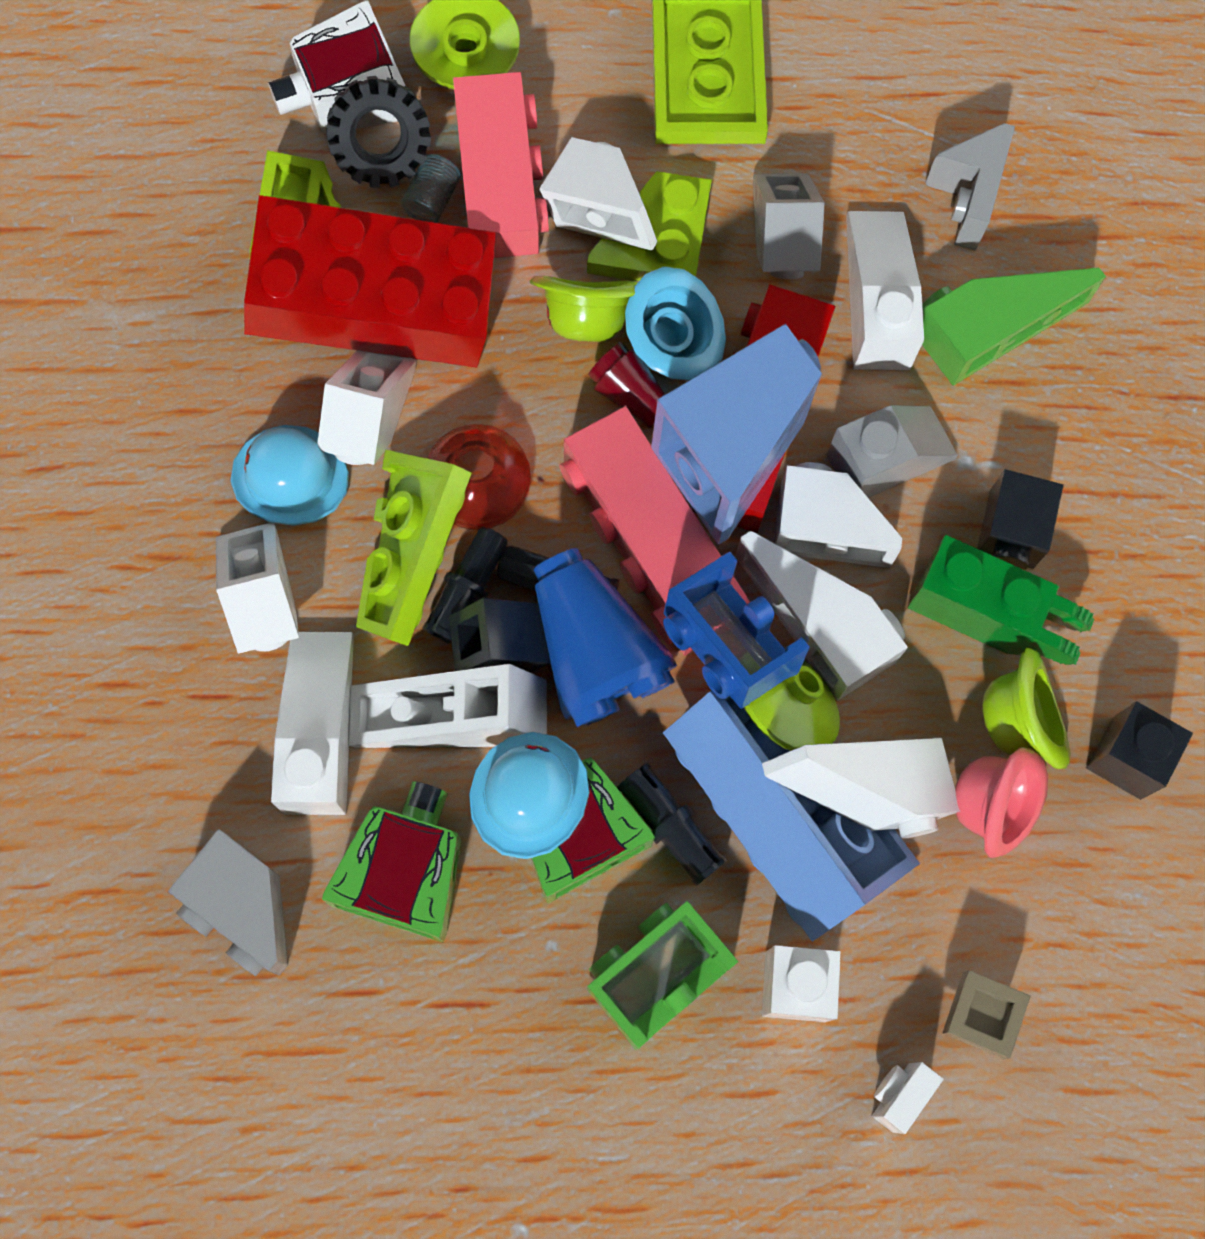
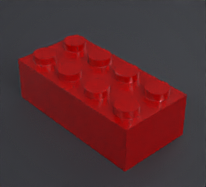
[244,195,496,368]

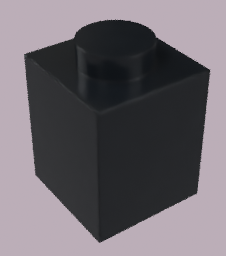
[977,469,1064,570]
[449,598,551,673]
[1086,701,1193,800]

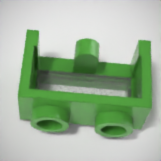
[587,901,739,1050]

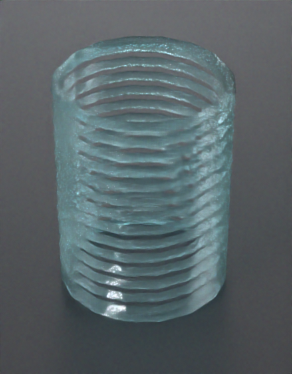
[400,154,461,223]

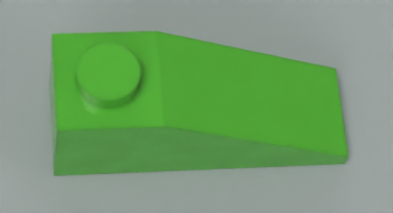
[922,268,1106,386]

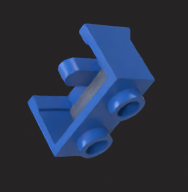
[663,551,810,709]

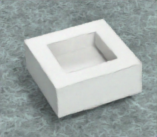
[872,1062,944,1134]

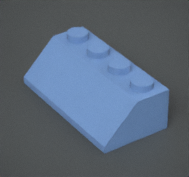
[663,691,920,942]

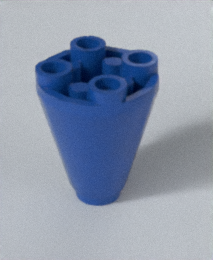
[533,548,677,727]

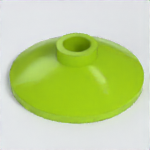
[409,0,520,89]
[739,648,840,751]

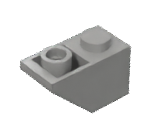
[168,829,288,976]

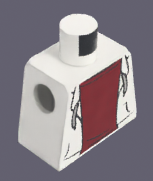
[268,0,405,134]

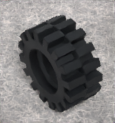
[326,76,431,188]

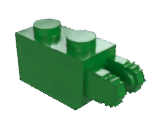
[907,534,1095,666]

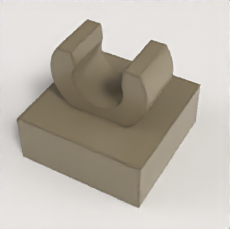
[942,970,1031,1059]

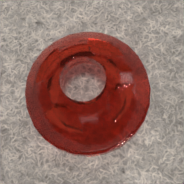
[427,424,531,530]

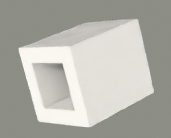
[762,945,841,1022]

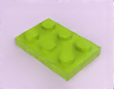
[652,0,768,144]

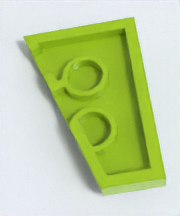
[356,449,471,646]

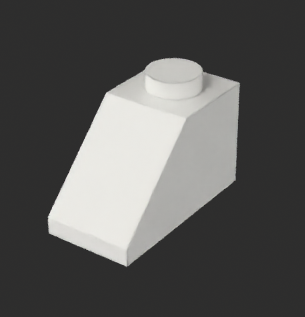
[540,137,657,250]
[317,351,417,465]
[774,462,902,568]
[216,523,299,654]

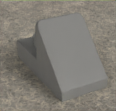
[925,123,1015,251]

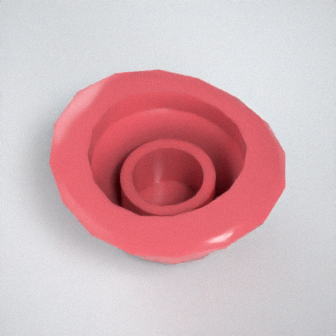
[955,748,1049,858]

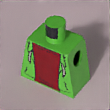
[531,757,655,904]
[322,781,461,943]

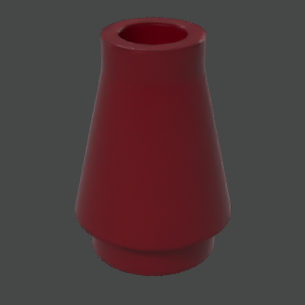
[588,342,665,429]

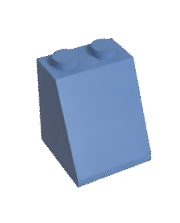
[651,324,822,545]

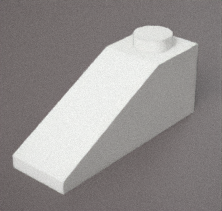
[846,211,924,370]
[735,531,908,701]
[271,632,354,815]
[349,664,547,748]
[762,738,960,838]

